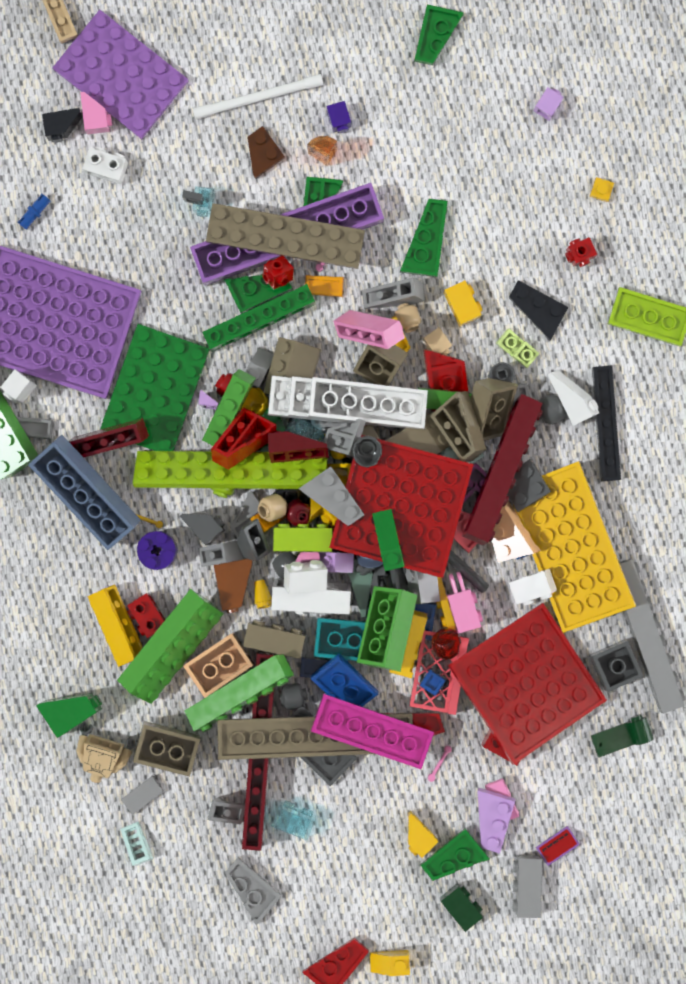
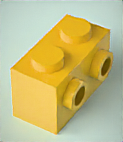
[443,280,483,327]

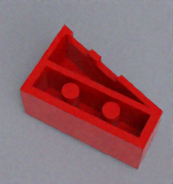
[211,407,276,470]

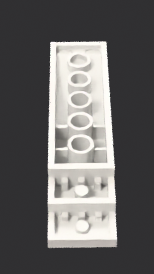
[268,376,428,429]

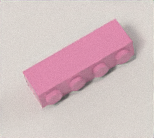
[333,310,405,349]

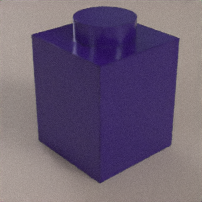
[326,101,351,133]

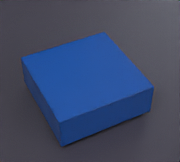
[419,669,446,696]

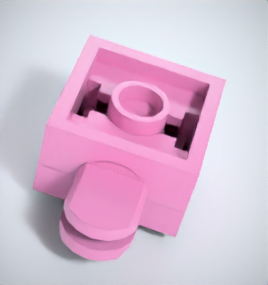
[446,571,483,633]

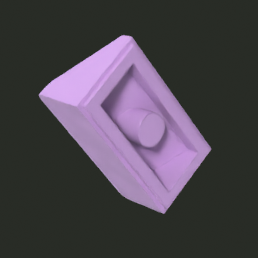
[198,390,219,410]

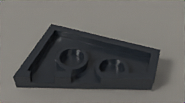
[509,280,568,341]

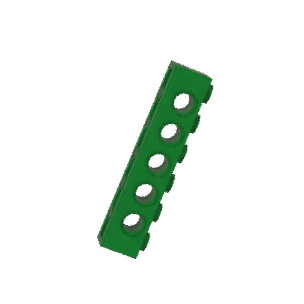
[202,284,316,352]

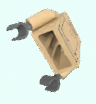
[76,723,138,783]

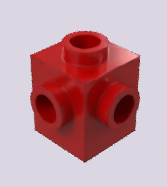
[565,237,597,267]
[262,256,294,289]

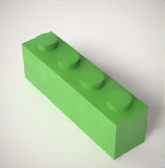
[202,369,256,446]

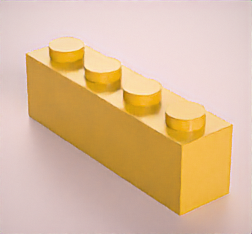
[87,584,143,667]

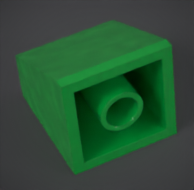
[36,693,102,738]

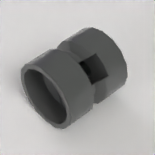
[488,362,515,383]

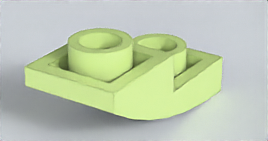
[496,329,539,368]

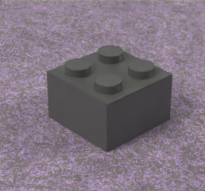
[589,640,644,692]

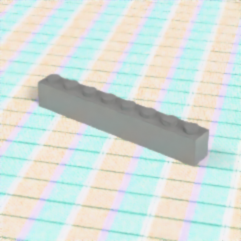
[620,559,686,714]

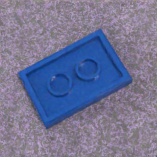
[311,654,379,707]

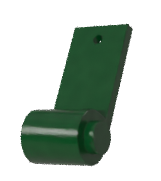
[590,714,654,758]

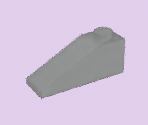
[362,277,425,309]

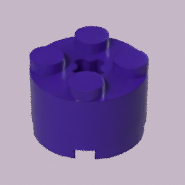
[137,531,178,570]

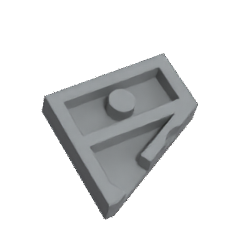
[323,419,366,457]
[230,491,259,539]

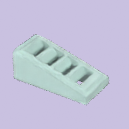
[120,822,153,866]

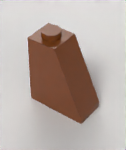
[214,559,253,614]

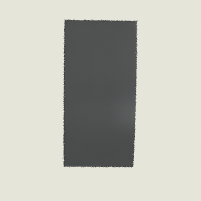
[370,565,390,595]

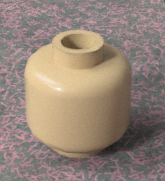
[394,303,421,333]
[258,494,287,522]

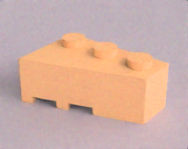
[492,501,541,562]

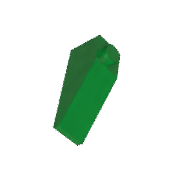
[372,509,405,571]

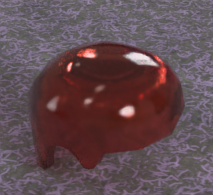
[432,628,461,660]

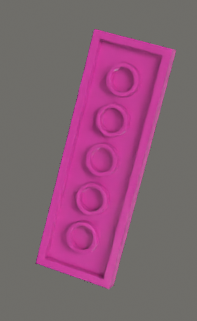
[310,693,434,769]

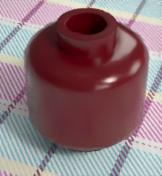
[285,499,310,526]

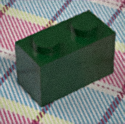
[440,883,483,932]

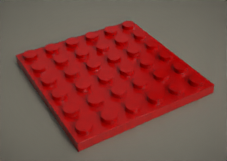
[329,435,474,578]
[448,603,607,765]

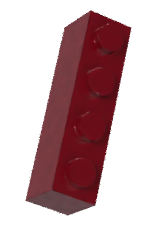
[69,418,149,458]

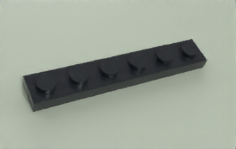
[592,365,621,482]

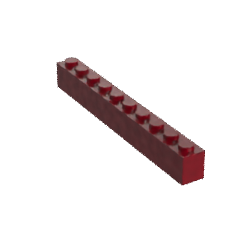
[242,652,277,851]

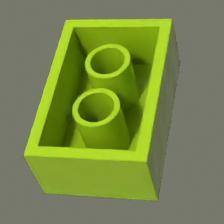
[273,524,333,552]

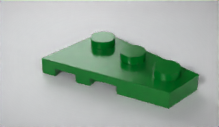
[414,4,464,66]
[224,274,292,314]
[420,828,490,881]

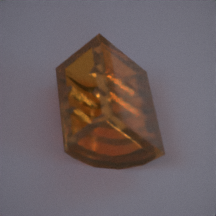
[307,136,337,166]

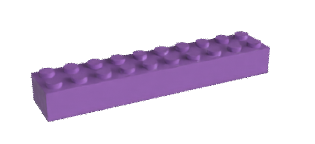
[190,182,384,286]

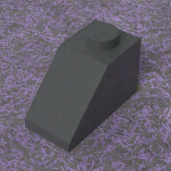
[237,519,271,562]

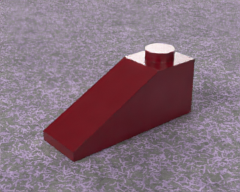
[268,431,329,463]

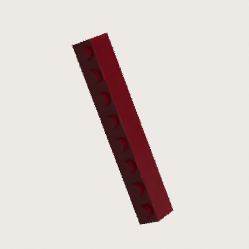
[462,394,543,546]

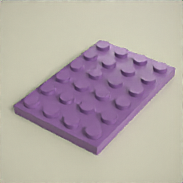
[52,9,189,140]

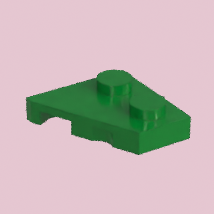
[303,177,343,206]

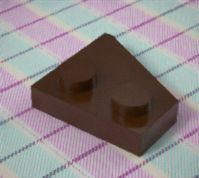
[247,126,285,179]

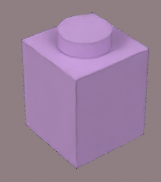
[534,87,564,121]

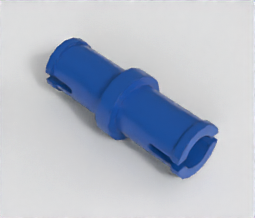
[18,193,51,230]

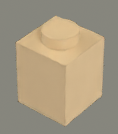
[423,327,452,355]

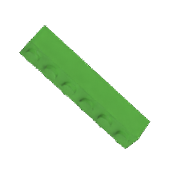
[184,654,294,732]

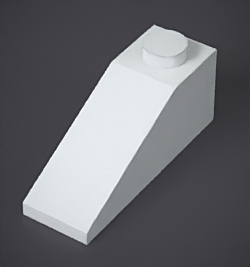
[547,370,599,426]

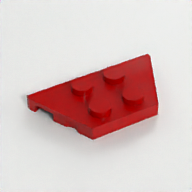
[423,349,469,412]

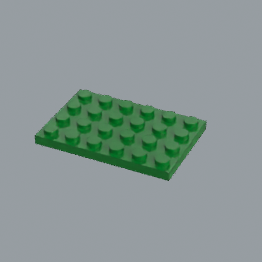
[100,324,210,451]

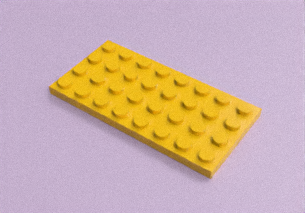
[513,461,636,633]

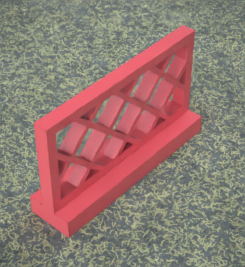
[409,630,469,715]

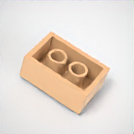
[183,632,254,698]

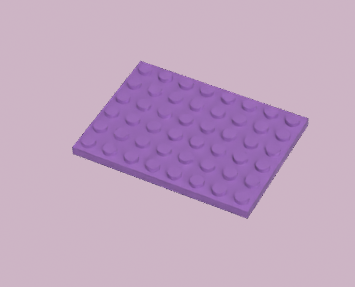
[0,246,142,400]

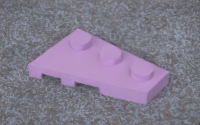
[478,787,516,854]

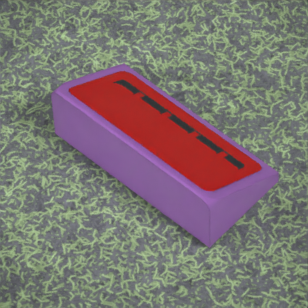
[536,826,580,866]

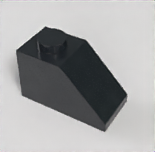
[42,108,83,143]

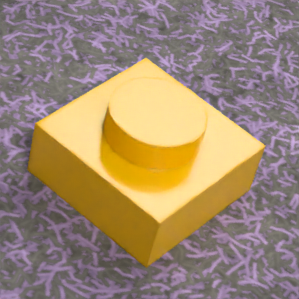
[589,177,614,202]

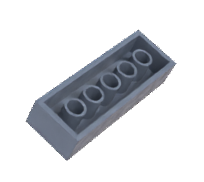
[28,435,141,550]

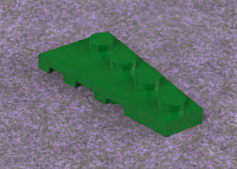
[400,199,448,277]

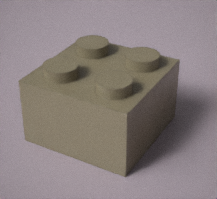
[353,345,409,386]

